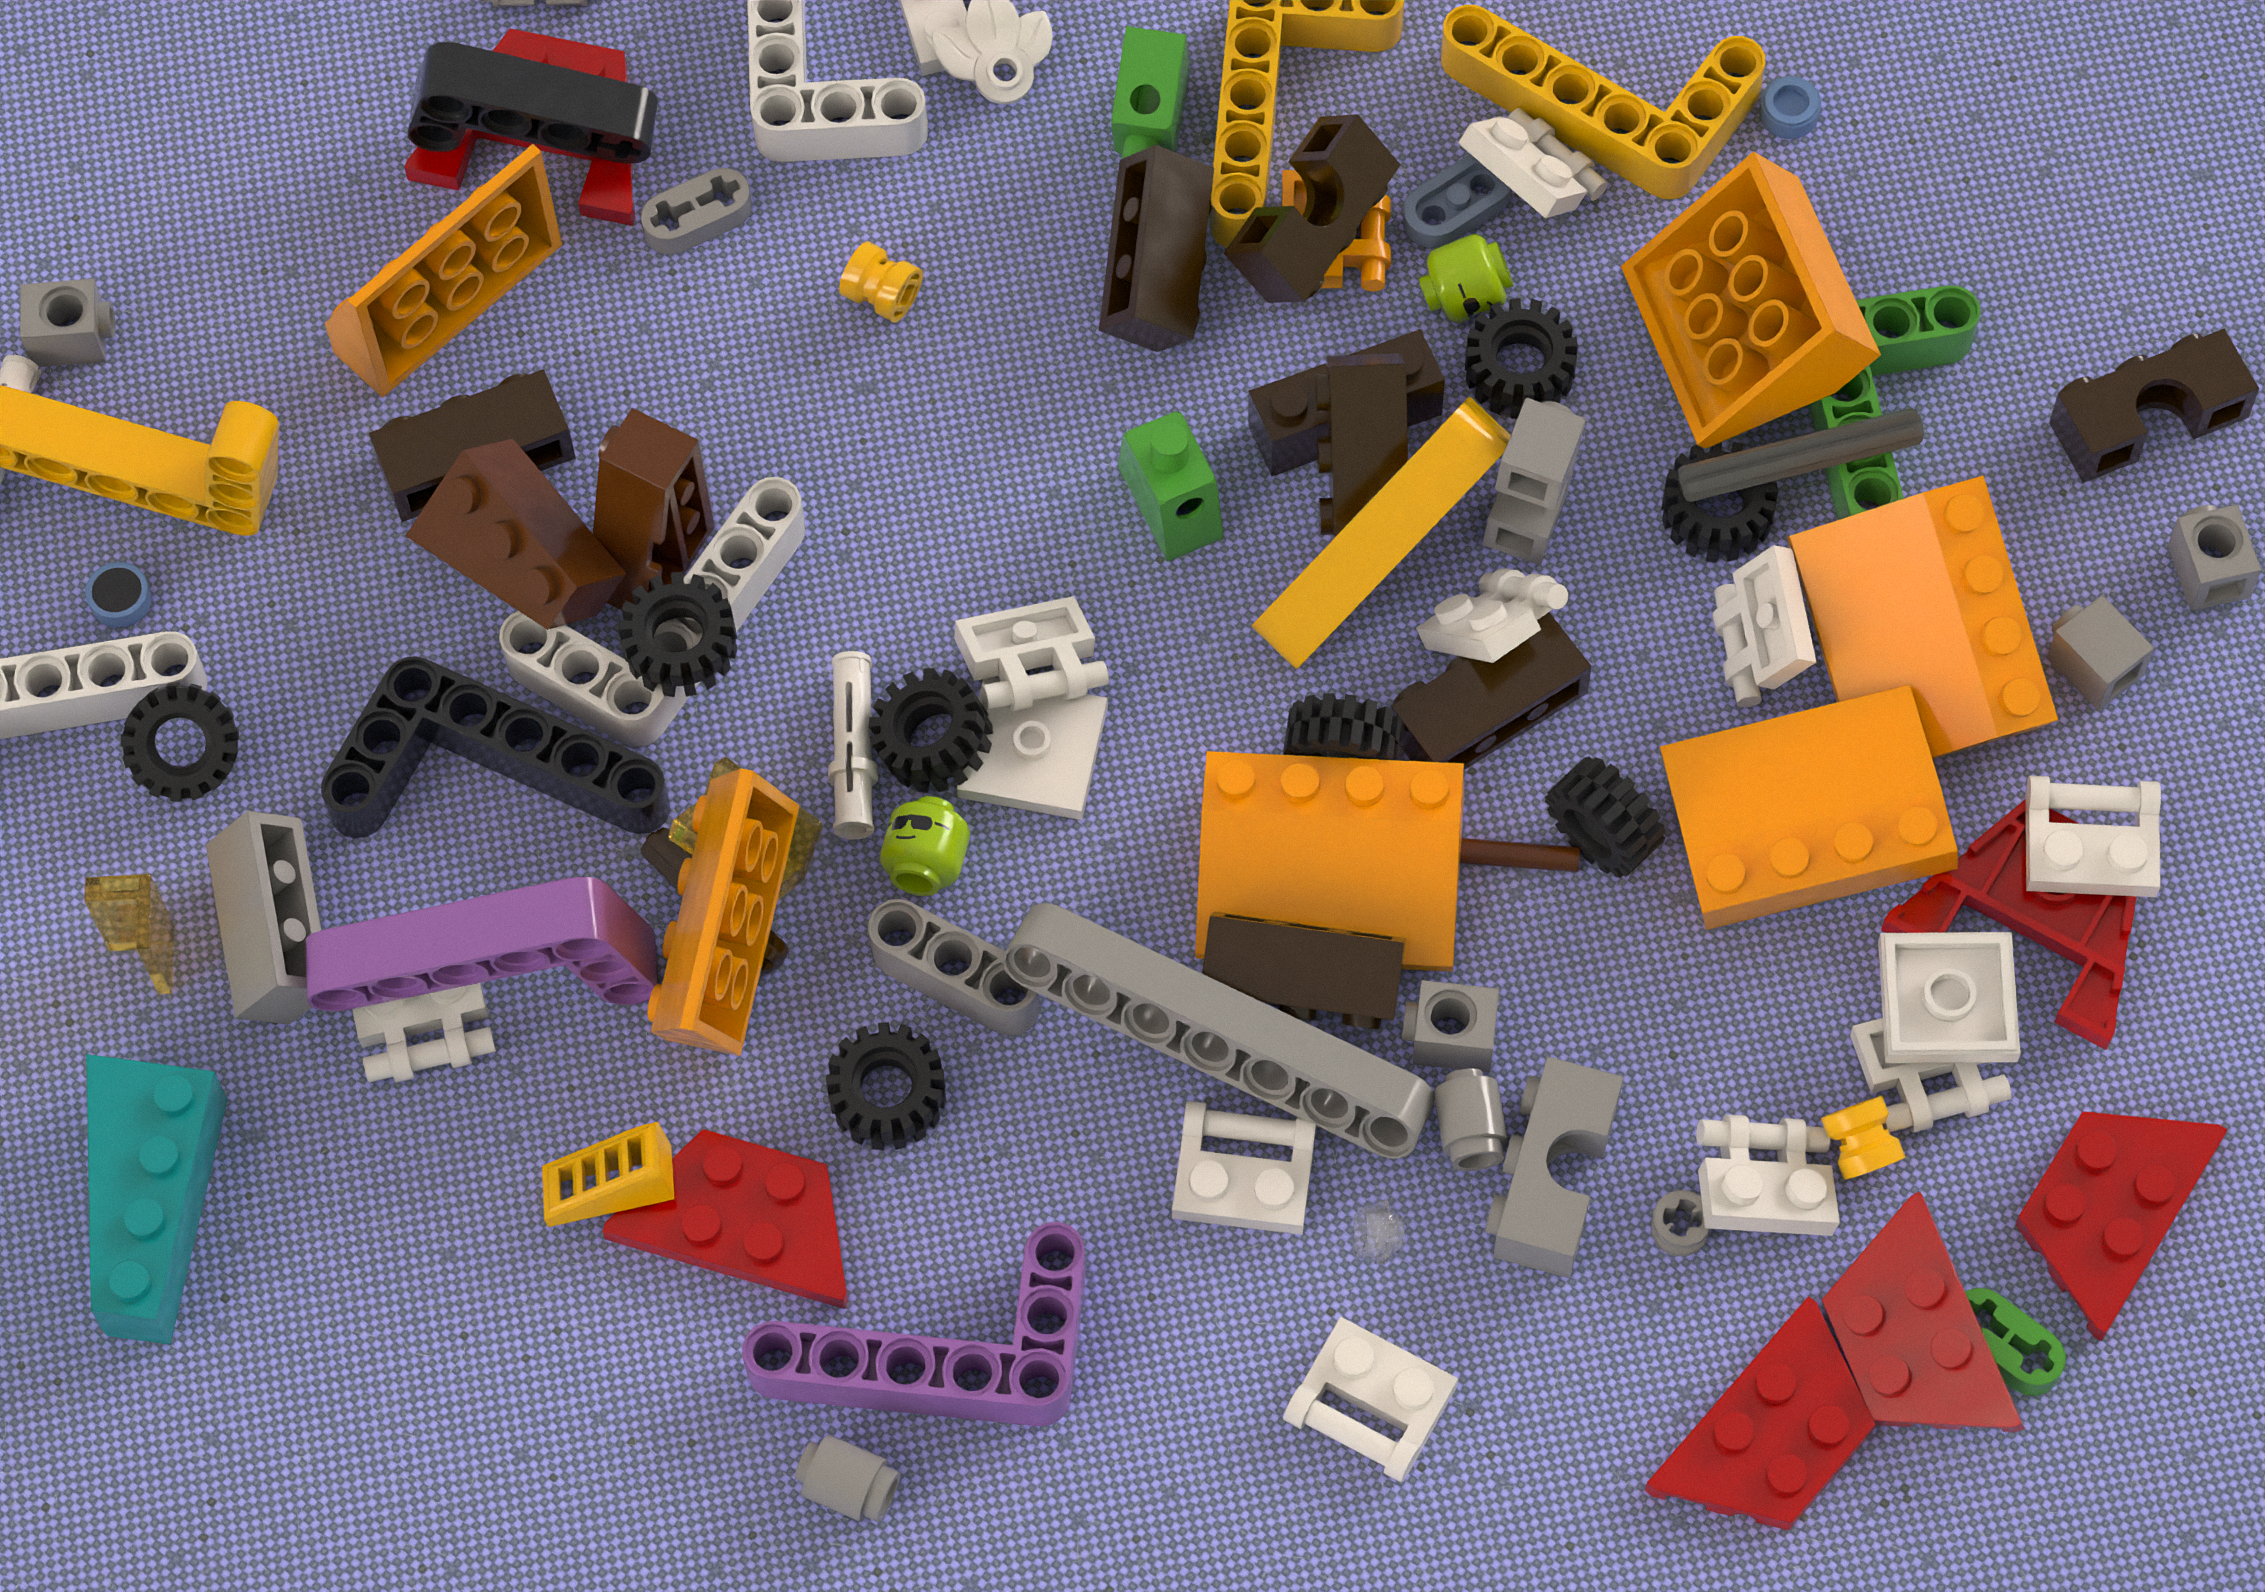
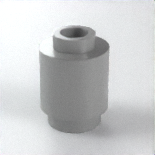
[1433,1068,1508,1171]
[795,1434,900,1522]

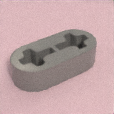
[641,168,752,255]

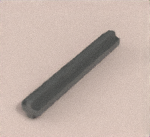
[1678,408,1924,502]

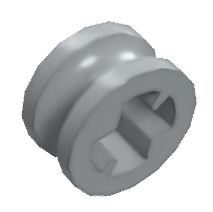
[1651,1190,1710,1257]

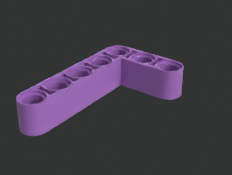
[305,877,658,1011]
[742,1222,1086,1426]

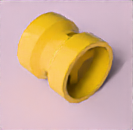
[839,241,923,323]
[1821,1095,1906,1180]

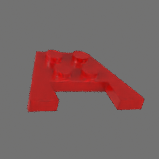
[404,28,635,226]
[1881,799,2137,1050]

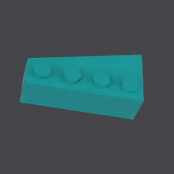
[86,1054,228,1345]

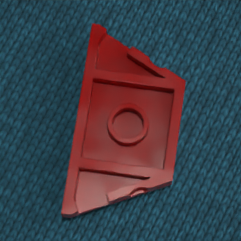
[2015,1111,2228,1341]
[602,1129,848,1309]
[1822,1192,2025,1433]
[1645,1296,1876,1530]

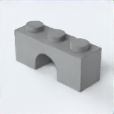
[1482,398,1586,566]
[1485,1056,1624,1278]

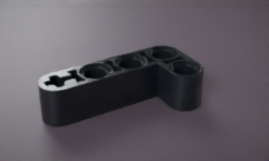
[407,42,658,164]

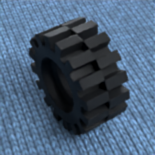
[1464,298,1578,419]
[1661,441,1778,562]
[619,572,737,697]
[868,668,993,793]
[120,683,240,802]
[1283,693,1403,760]
[1545,756,1666,878]
[826,1022,946,1151]

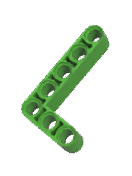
[1809,286,1980,520]

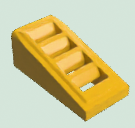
[542,1122,674,1227]

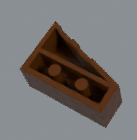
[593,408,715,610]
[405,438,626,630]

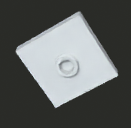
[957,677,1108,820]
[1878,932,2020,1063]

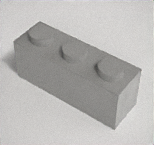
[206,810,321,1024]

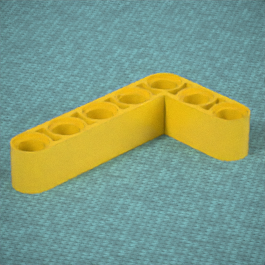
[1210,0,1404,248]
[1441,5,1765,199]
[0,385,279,536]
[1251,396,1511,669]

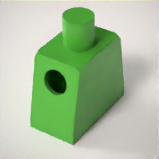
[1111,26,1190,159]
[1118,411,1223,562]

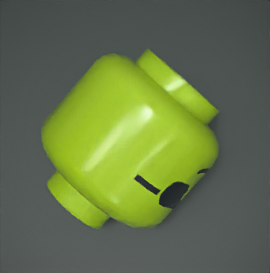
[1419,234,1514,324]
[879,796,970,896]

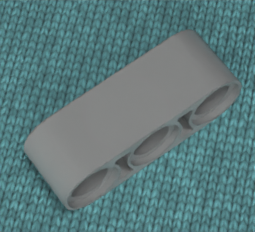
[868,899,1040,1036]

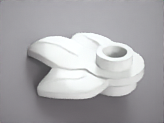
[932,0,1053,104]

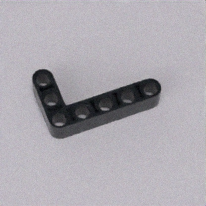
[321,656,670,839]

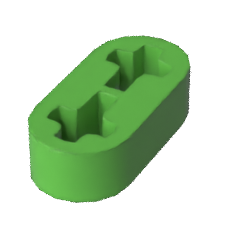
[1965,1288,2066,1396]

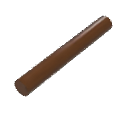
[1460,838,1580,872]

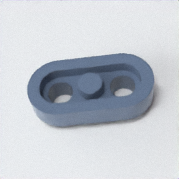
[1403,154,1512,248]

